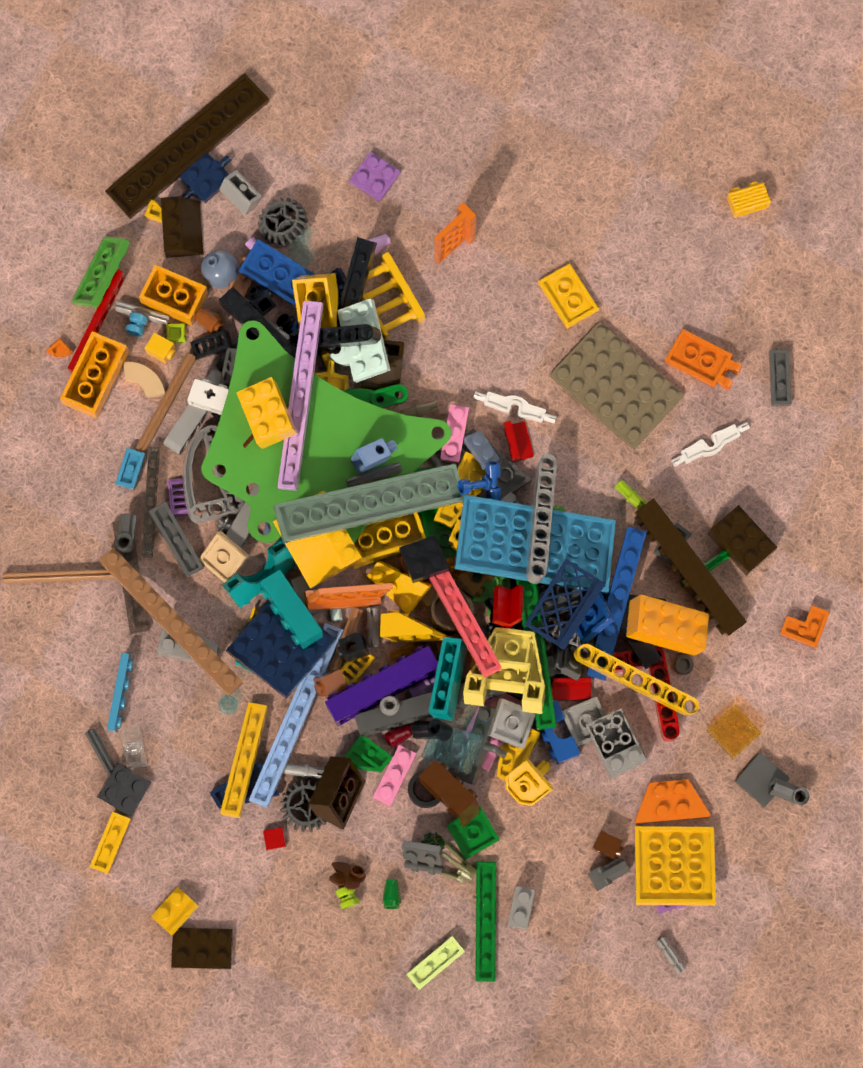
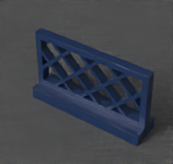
[525,559,606,650]

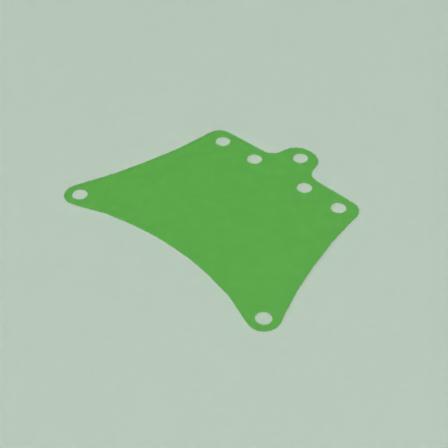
[201,321,451,543]

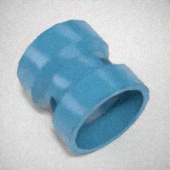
[125,312,148,337]

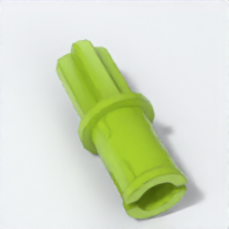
[615,480,647,510]

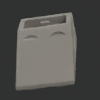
[586,708,647,780]

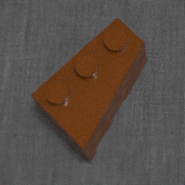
[419,760,480,828]

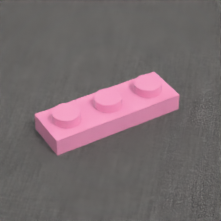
[440,404,469,464]
[373,745,417,807]

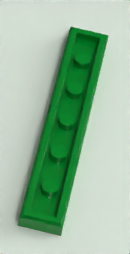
[475,861,496,982]

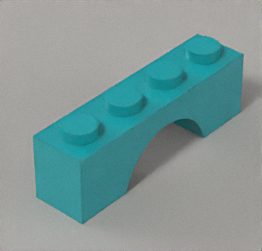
[222,538,296,608]

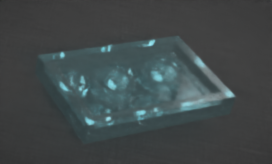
[421,726,484,775]

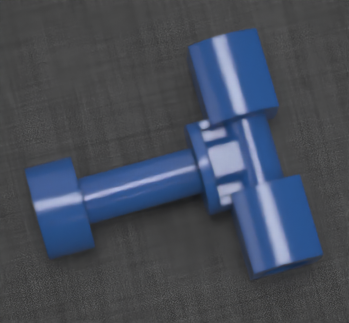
[457,461,501,501]

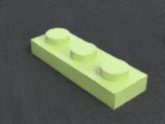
[406,936,465,990]

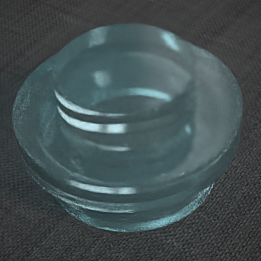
[219,696,238,715]

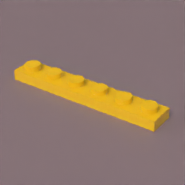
[220,702,268,818]

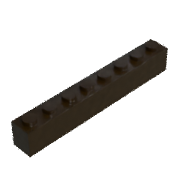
[634,498,747,636]

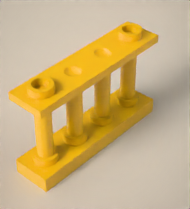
[362,252,425,340]

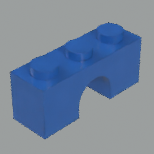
[534,700,580,765]

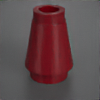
[384,724,413,747]

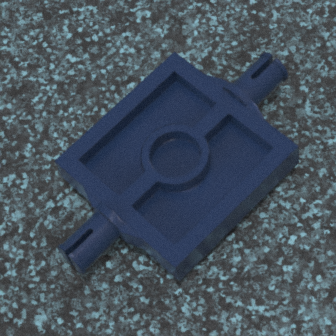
[179,153,232,204]

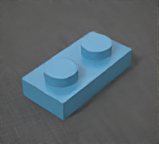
[115,448,146,490]

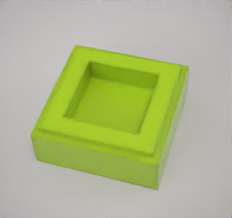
[166,323,186,343]

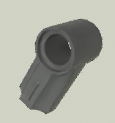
[115,513,137,554]
[768,778,810,805]
[588,857,630,891]

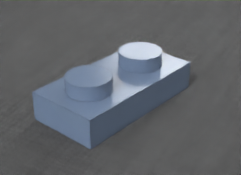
[463,431,500,470]

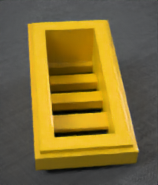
[341,654,376,685]

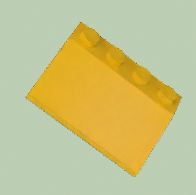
[273,490,362,589]

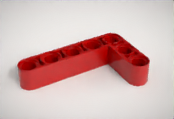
[613,646,680,742]

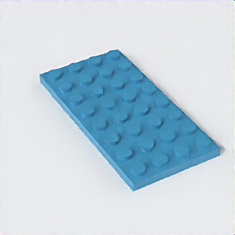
[454,495,616,594]

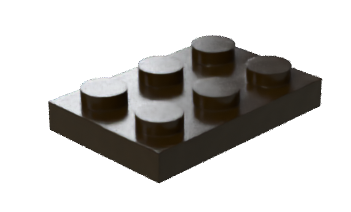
[171,928,233,969]

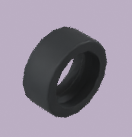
[408,770,441,808]

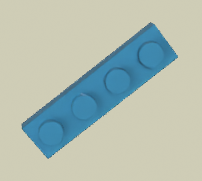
[107,653,134,733]

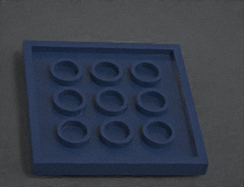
[226,601,336,699]

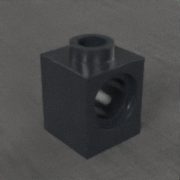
[337,632,370,662]

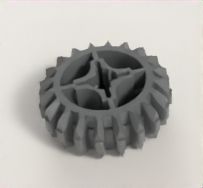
[258,197,308,247]
[280,779,327,833]

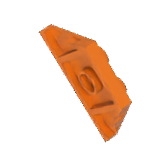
[635,779,711,824]

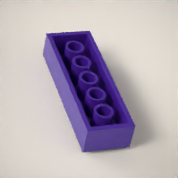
[325,646,438,727]

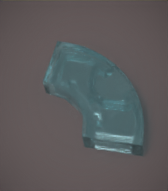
[289,228,314,268]

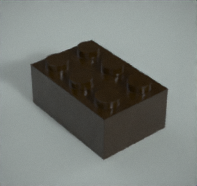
[708,505,778,576]

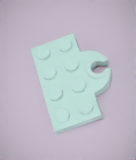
[328,298,390,383]

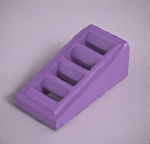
[168,478,189,517]

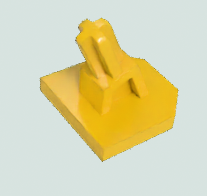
[506,759,553,806]

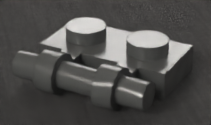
[402,840,444,875]

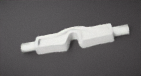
[473,391,557,424]
[671,422,750,467]

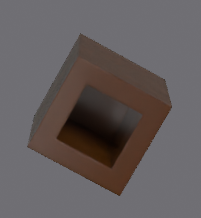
[592,830,624,860]

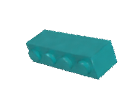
[259,570,323,649]
[428,637,468,721]

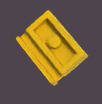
[151,887,199,936]

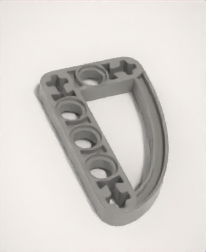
[183,425,244,523]

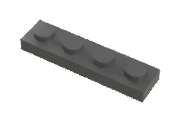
[148,501,204,578]

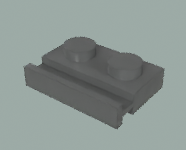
[553,644,583,680]

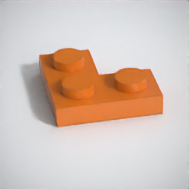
[779,605,830,649]

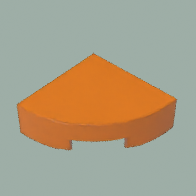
[46,338,73,358]

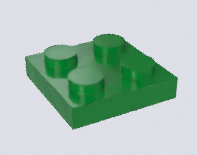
[446,806,500,860]

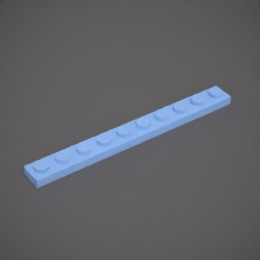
[249,623,343,808]

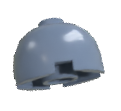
[201,250,240,289]

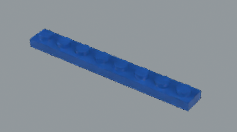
[586,526,646,681]

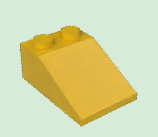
[292,273,338,329]
[380,610,450,643]

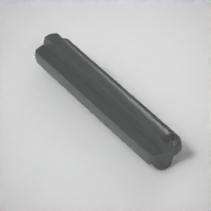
[346,462,402,488]
[85,729,115,776]

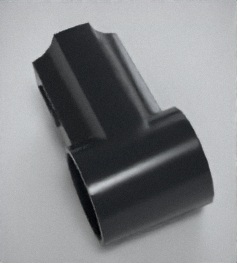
[411,718,452,741]

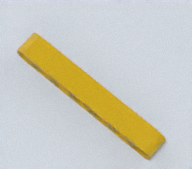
[574,644,699,716]

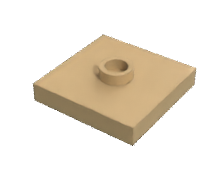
[199,530,249,583]

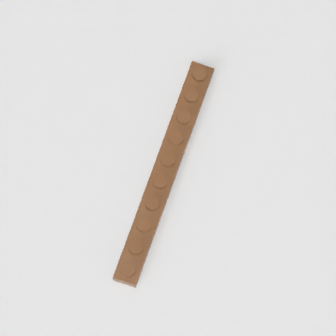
[99,547,243,696]

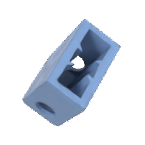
[350,438,398,475]

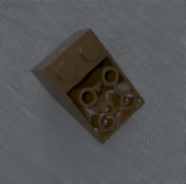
[361,340,404,401]

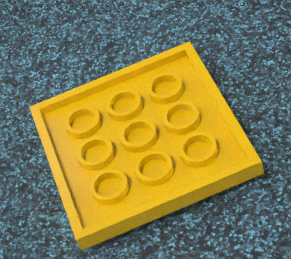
[635,826,716,906]

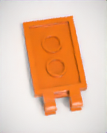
[665,329,742,391]

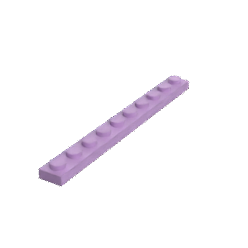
[277,301,324,491]

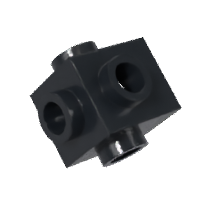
[244,285,276,316]

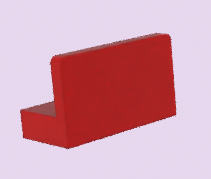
[503,421,534,462]
[493,585,523,628]
[552,678,592,701]

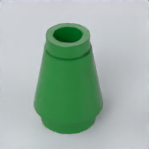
[382,879,401,909]

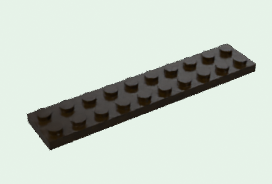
[105,73,270,219]

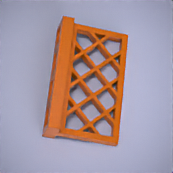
[434,202,476,265]
[304,583,393,611]

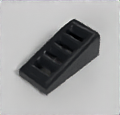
[190,329,232,360]

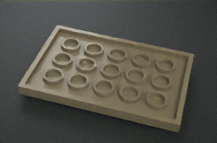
[549,322,684,450]

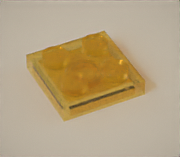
[706,704,762,760]

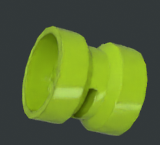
[335,887,360,910]

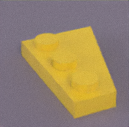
[497,728,541,782]

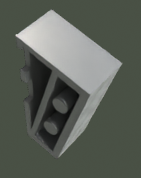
[157,628,220,664]

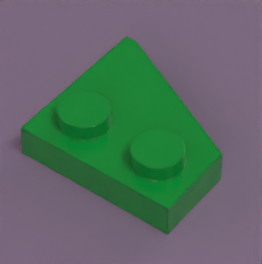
[344,736,393,773]

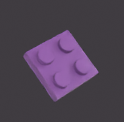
[349,152,401,202]

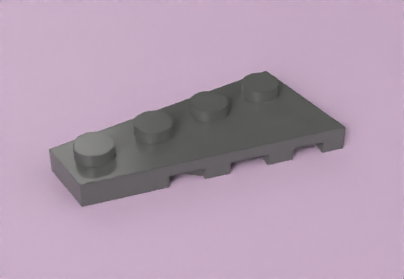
[462,429,532,498]

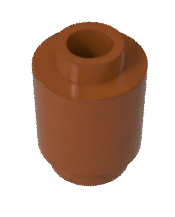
[195,307,224,333]

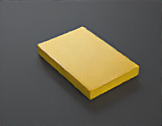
[538,263,599,329]

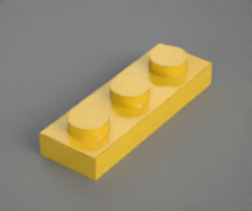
[90,812,131,875]

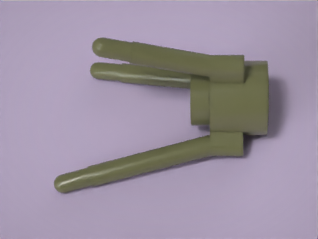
[437,839,477,883]

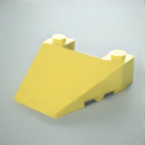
[463,627,545,714]

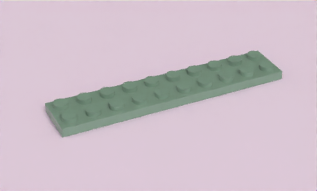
[273,464,464,543]

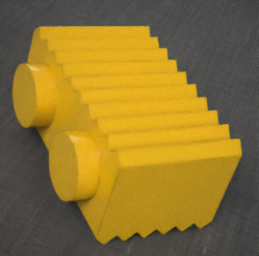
[727,182,771,218]

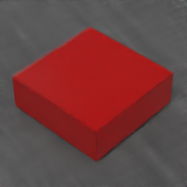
[263,827,286,851]

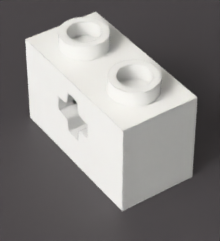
[187,378,229,415]

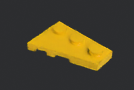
[367,561,432,614]

